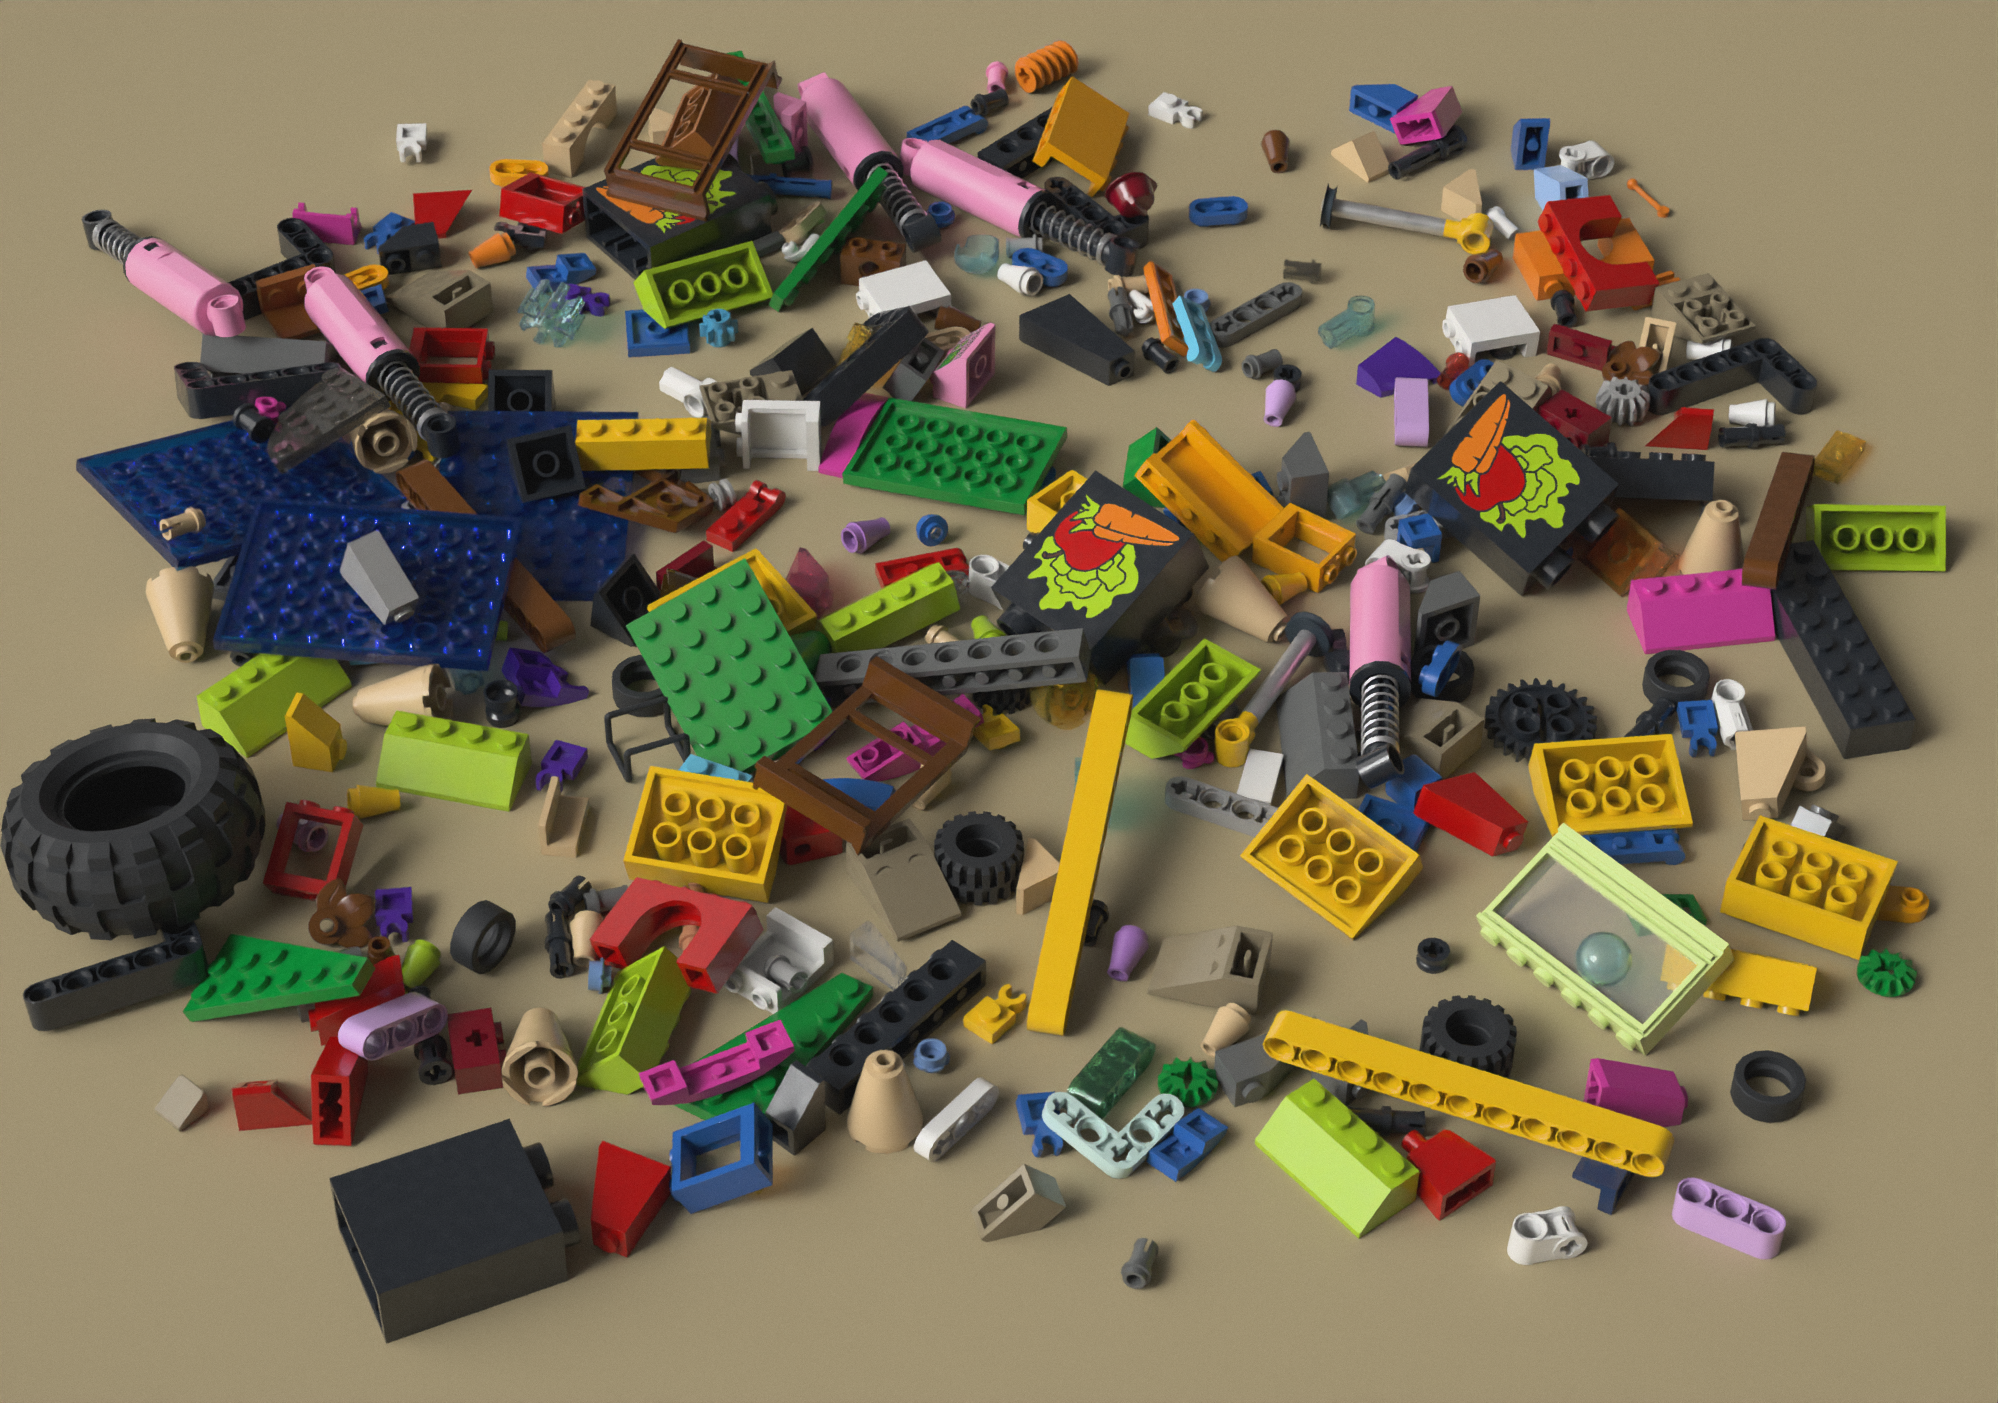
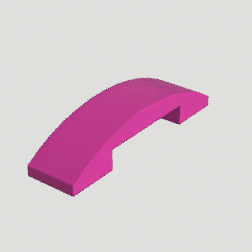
[818,392,889,478]
[639,1020,795,1105]

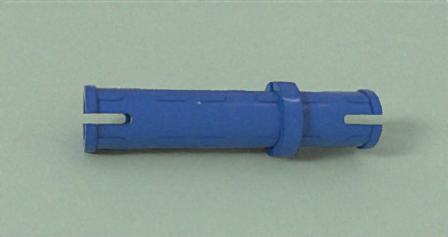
[746,173,832,199]

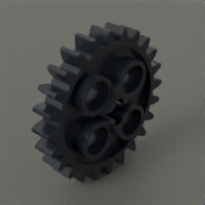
[1484,678,1597,763]

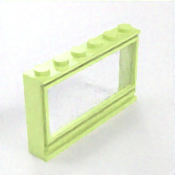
[1476,823,1734,1056]

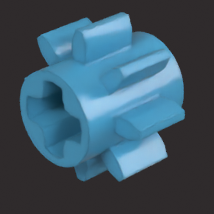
[699,309,738,348]

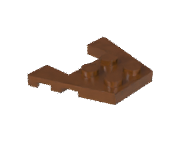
[578,469,714,533]

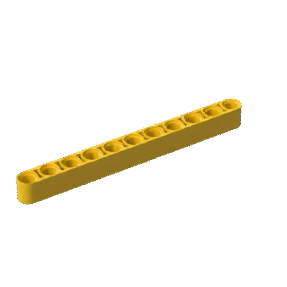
[1027,689,1133,1036]
[1263,1010,1675,1177]

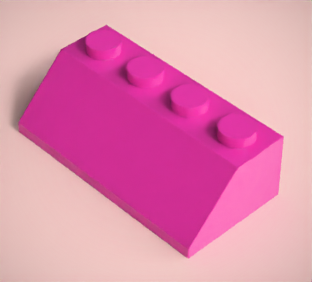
[1626,569,1775,654]

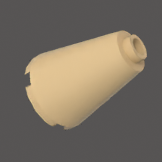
[345,398,417,474]
[1678,500,1744,575]
[1196,555,1289,643]
[145,566,214,663]
[353,664,453,726]
[501,1008,578,1106]
[847,1050,923,1154]

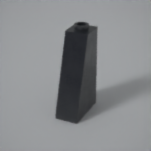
[1019,294,1135,386]

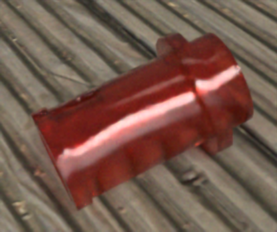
[1437,352,1470,390]

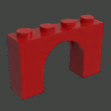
[1537,195,1660,312]
[589,877,764,994]

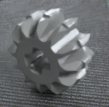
[1595,377,1650,427]

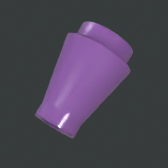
[841,517,890,553]
[1107,925,1149,981]

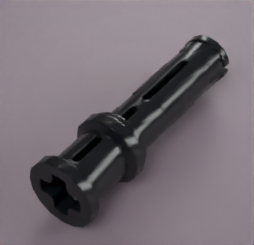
[1388,125,1467,180]
[408,986,452,1085]

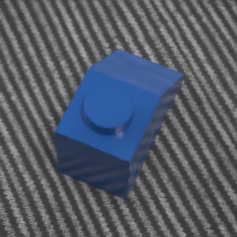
[1349,84,1418,134]
[1510,118,1550,170]

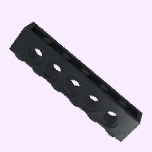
[806,940,986,1115]

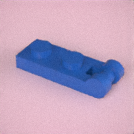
[907,106,988,144]
[1581,828,1685,865]

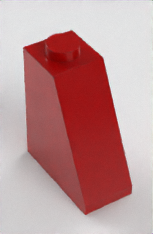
[1413,772,1529,857]
[308,955,405,1046]
[311,1036,368,1146]
[591,1141,672,1258]

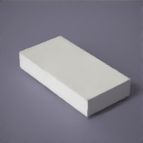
[1237,749,1284,805]

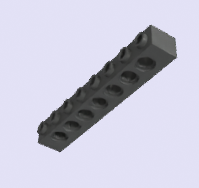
[814,628,1091,707]

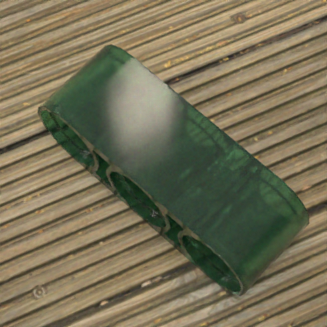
[1066,1027,1156,1119]

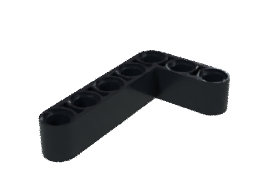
[228,218,336,320]
[803,306,929,427]
[1647,338,1817,415]
[174,362,343,419]
[23,921,209,1031]

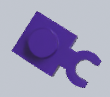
[552,283,610,317]
[536,740,588,792]
[375,887,414,942]

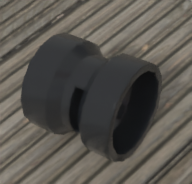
[483,680,520,728]

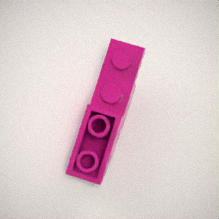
[846,694,984,782]

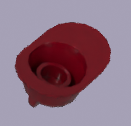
[1105,172,1158,218]

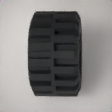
[934,811,1024,905]
[1419,995,1517,1078]

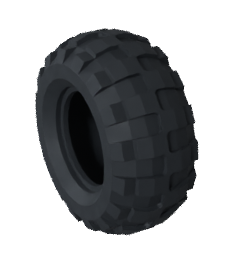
[0,718,266,941]

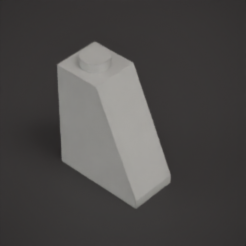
[340,530,419,625]

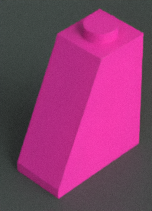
[1390,86,1463,145]
[1583,1058,1688,1127]

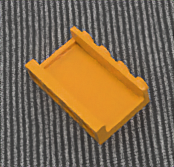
[1033,76,1130,197]
[1134,419,1284,563]

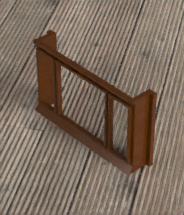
[604,39,782,221]
[752,656,981,856]

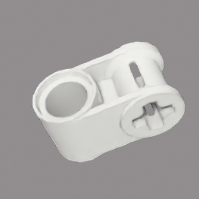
[1559,140,1614,180]
[1365,539,1431,594]
[968,555,1009,611]
[1507,1206,1588,1265]

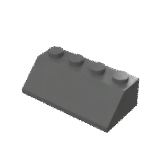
[200,333,340,378]
[1276,672,1359,799]

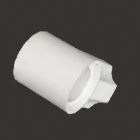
[659,367,717,418]
[1711,679,1753,750]

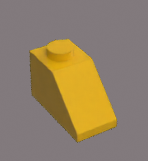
[285,693,347,773]

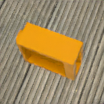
[1252,503,1357,593]

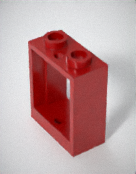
[499,172,586,234]
[409,327,495,384]
[263,800,364,902]

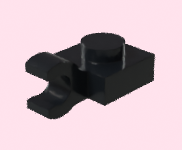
[494,222,548,250]
[1323,628,1350,684]

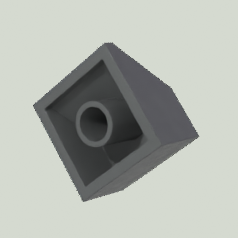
[1275,432,1329,519]
[1414,571,1481,654]

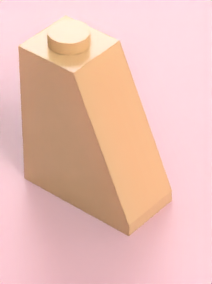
[1735,726,1807,821]

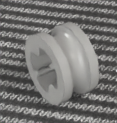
[708,479,736,511]

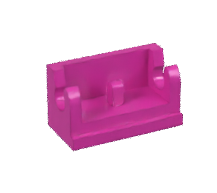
[292,202,362,245]

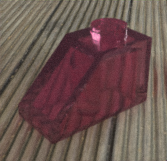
[785,547,834,620]

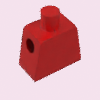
[779,805,843,865]
[1401,1130,1496,1221]

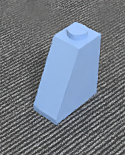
[1534,165,1588,210]

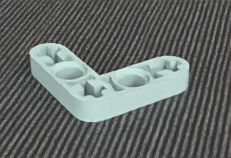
[1042,1092,1184,1179]

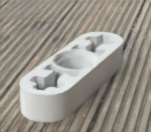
[914,1077,999,1162]

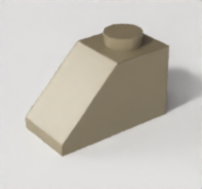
[971,1164,1066,1242]

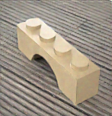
[542,80,617,178]

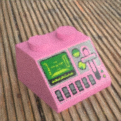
[930,323,995,408]

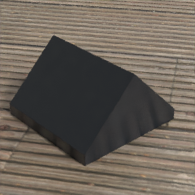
[750,327,837,396]
[488,370,556,434]
[507,425,586,503]
[590,553,660,647]

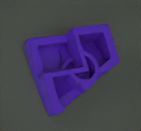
[1356,337,1442,398]
[501,647,589,707]

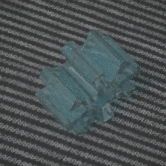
[518,279,586,348]

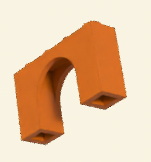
[1513,218,1655,301]

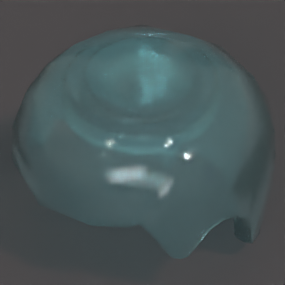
[954,234,1000,275]
[1575,931,1632,987]

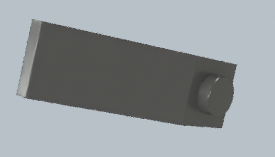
[1214,1016,1317,1108]

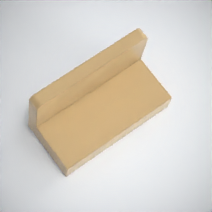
[538,776,590,858]

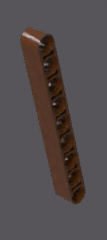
[1742,452,1815,590]
[396,459,576,653]

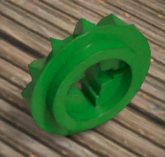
[1856,948,1917,997]
[1158,1056,1218,1107]

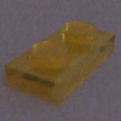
[1813,430,1866,485]

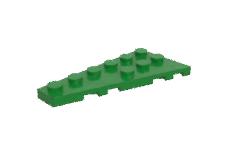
[769,166,888,312]
[183,934,375,1022]
[674,973,873,1120]

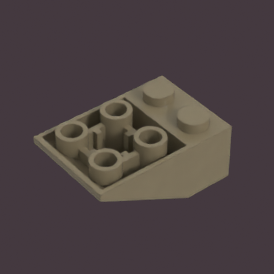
[386,270,493,328]
[1651,273,1756,344]
[1444,360,1552,435]
[699,370,803,435]
[1356,697,1484,780]
[846,818,961,942]
[1148,926,1273,1015]

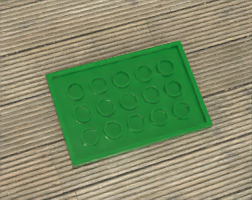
[842,398,1068,515]
[626,558,833,774]

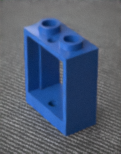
[669,1103,773,1214]

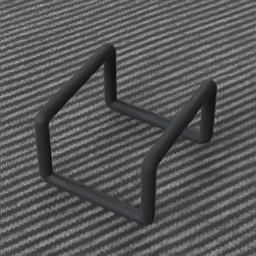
[604,696,691,783]

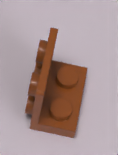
[256,264,322,340]

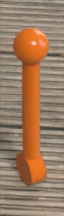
[1627,178,1670,218]

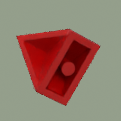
[413,190,472,239]
[1645,407,1714,450]
[232,1079,312,1131]

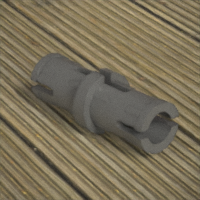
[1356,473,1407,534]

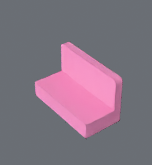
[774,92,808,151]

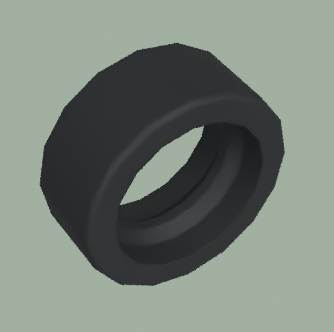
[1411,644,1475,703]
[1642,650,1710,712]
[612,655,671,717]
[450,900,516,974]
[1730,1050,1806,1123]

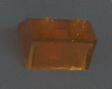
[1578,508,1679,597]

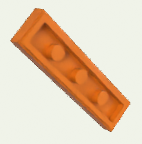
[1143,261,1189,357]

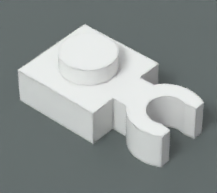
[1148,92,1203,129]
[396,123,428,163]

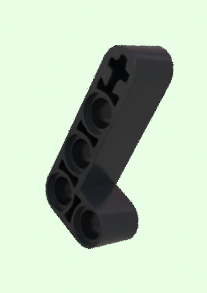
[1044,177,1149,250]

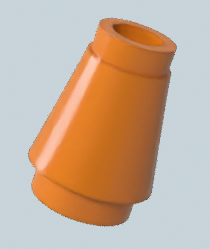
[469,232,516,269]

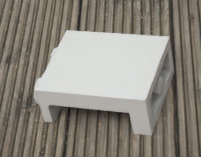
[856,260,951,318]
[1442,295,1540,366]
[735,400,822,471]
[724,907,834,1014]

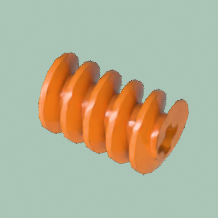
[1015,40,1079,93]

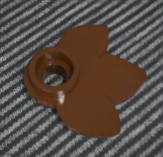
[1602,341,1661,386]
[308,879,376,948]

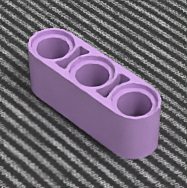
[1394,377,1429,447]
[338,992,448,1061]
[1672,1177,1786,1260]

